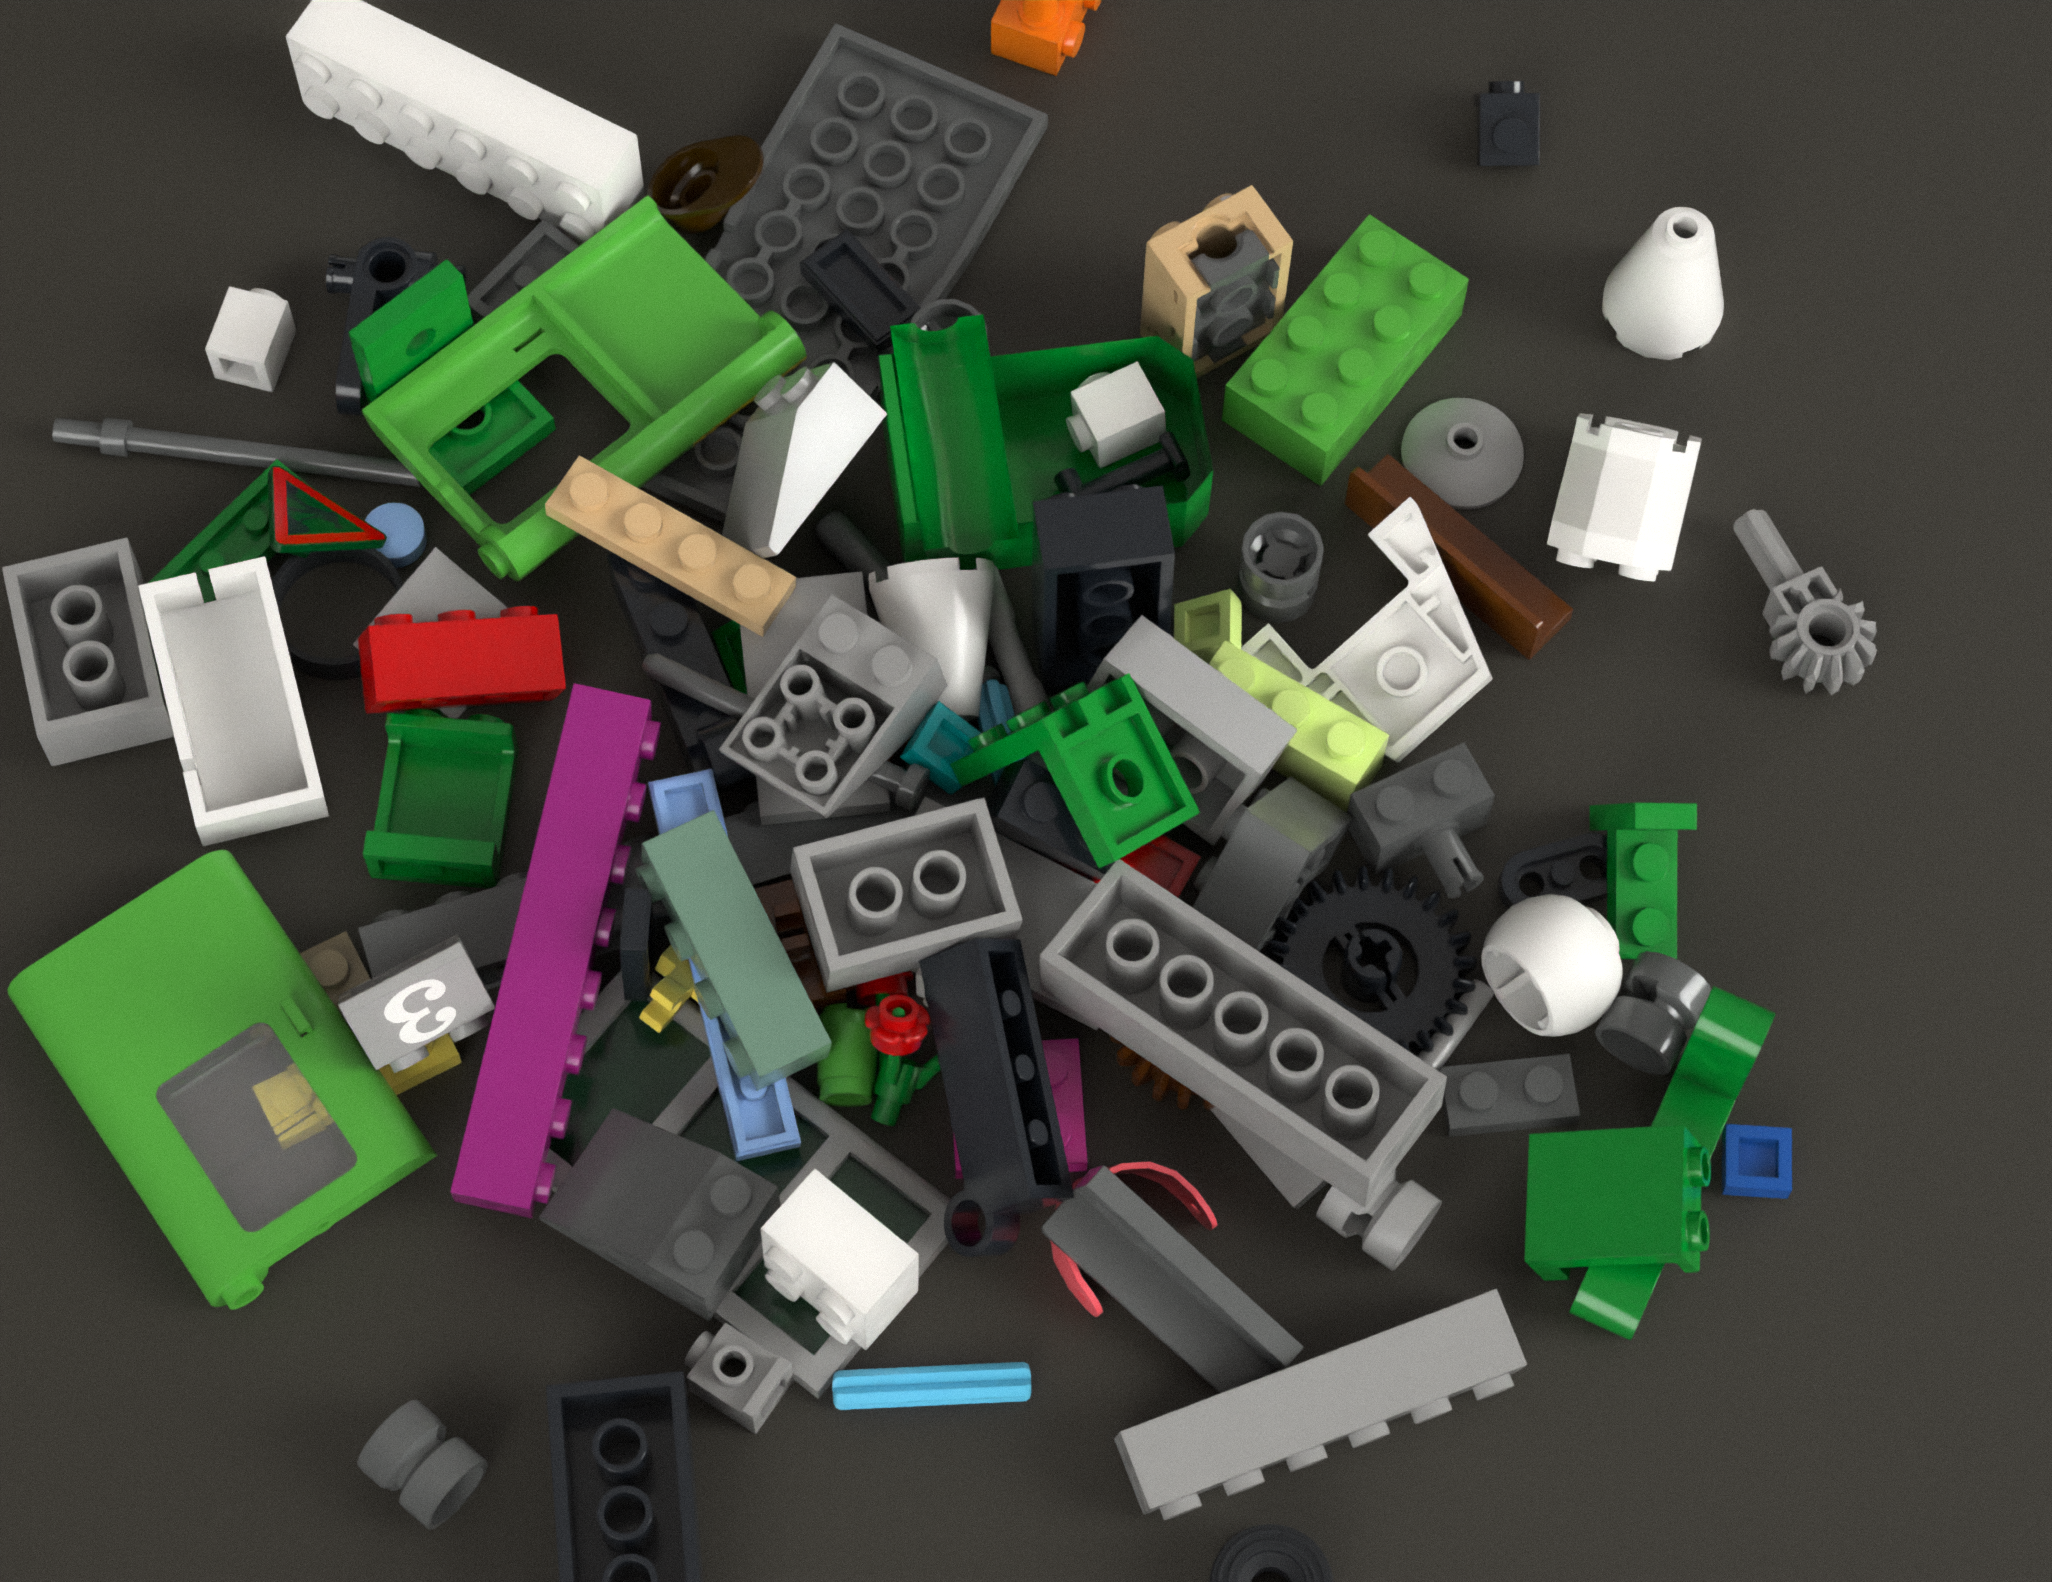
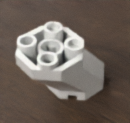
[1547,413,1702,582]

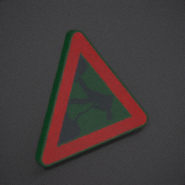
[268,466,387,559]

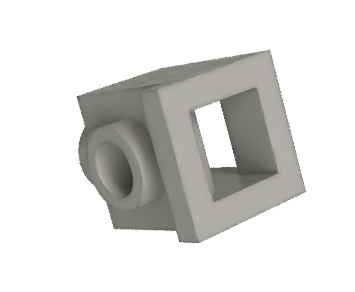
[684,1322,794,1435]

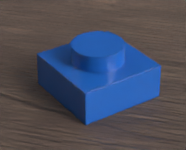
[1722,1124,1792,1199]

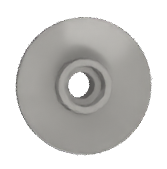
[1401,398,1524,510]

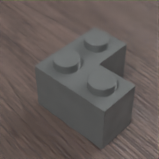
[1192,777,1355,951]

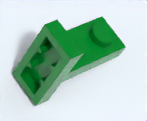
[1589,803,1697,959]

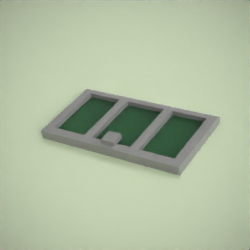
[546,969,951,1399]

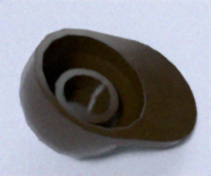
[647,135,764,234]

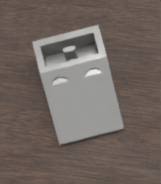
[719,594,948,819]

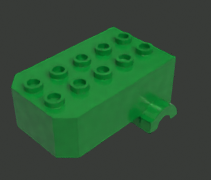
[879,315,1213,570]

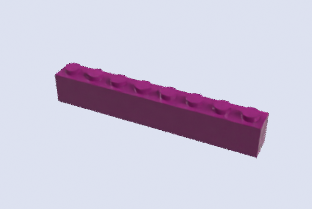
[450,683,661,1218]

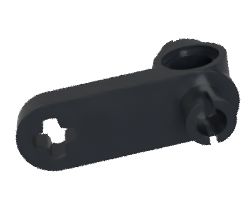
[326,237,466,416]

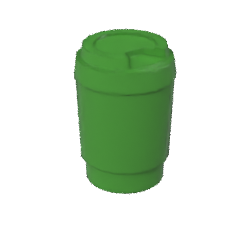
[817,1003,878,1107]

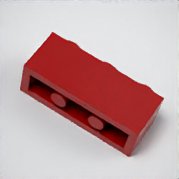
[358,606,566,714]

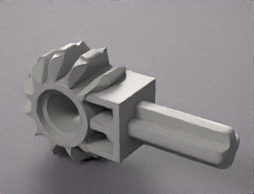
[1733,509,1877,696]

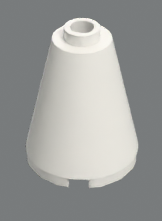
[1602,207,1724,360]
[868,558,995,721]

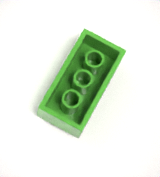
[1222,214,1469,486]

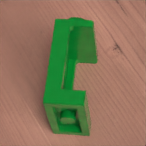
[363,709,519,889]
[1524,1125,1711,1281]

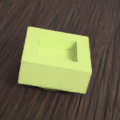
[1174,589,1242,663]

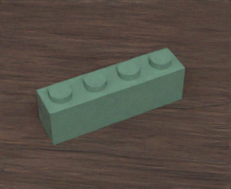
[636,810,832,1091]

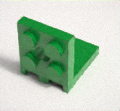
[348,259,556,495]
[950,673,1200,868]

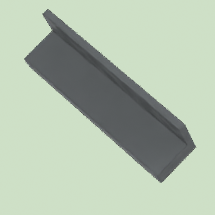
[1041,1165,1304,1394]

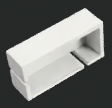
[138,556,329,846]

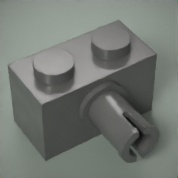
[1347,742,1495,899]

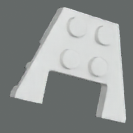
[1241,497,1493,763]

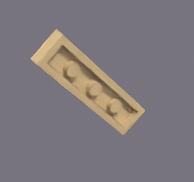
[545,455,796,637]

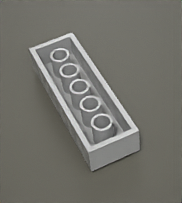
[1039,859,1447,1208]

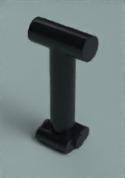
[1054,431,1190,496]

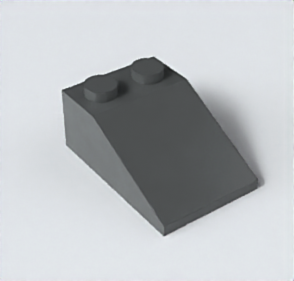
[539,1108,780,1321]

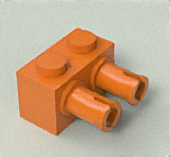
[991,0,1101,76]

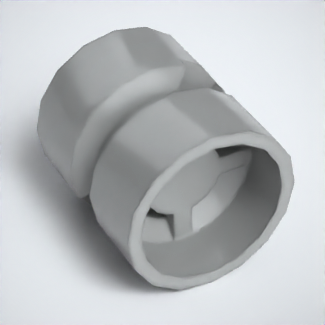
[1316,1168,1442,1271]

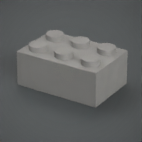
[2,538,174,766]
[1087,615,1297,846]
[790,797,1023,993]

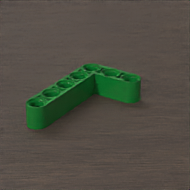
[1569,986,1776,1341]

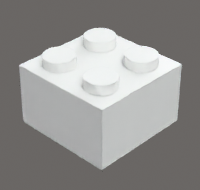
[761,1168,919,1350]

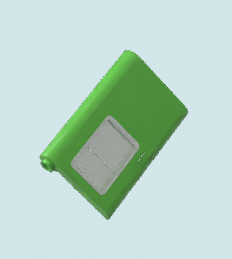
[7,850,438,1310]

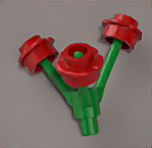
[856,970,941,1126]

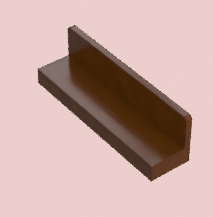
[1344,454,1573,660]

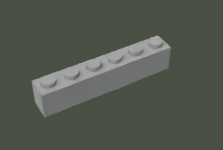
[1114,1289,1527,1521]

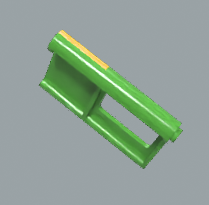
[362,195,807,581]

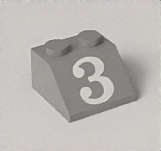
[338,934,495,1073]

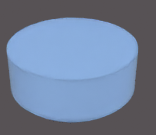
[365,503,427,568]

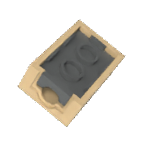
[1140,185,1293,378]

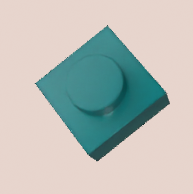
[900,701,981,795]

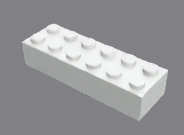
[286,0,645,245]

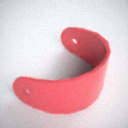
[1051,1161,1218,1317]

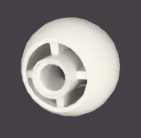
[1481,894,1623,1037]

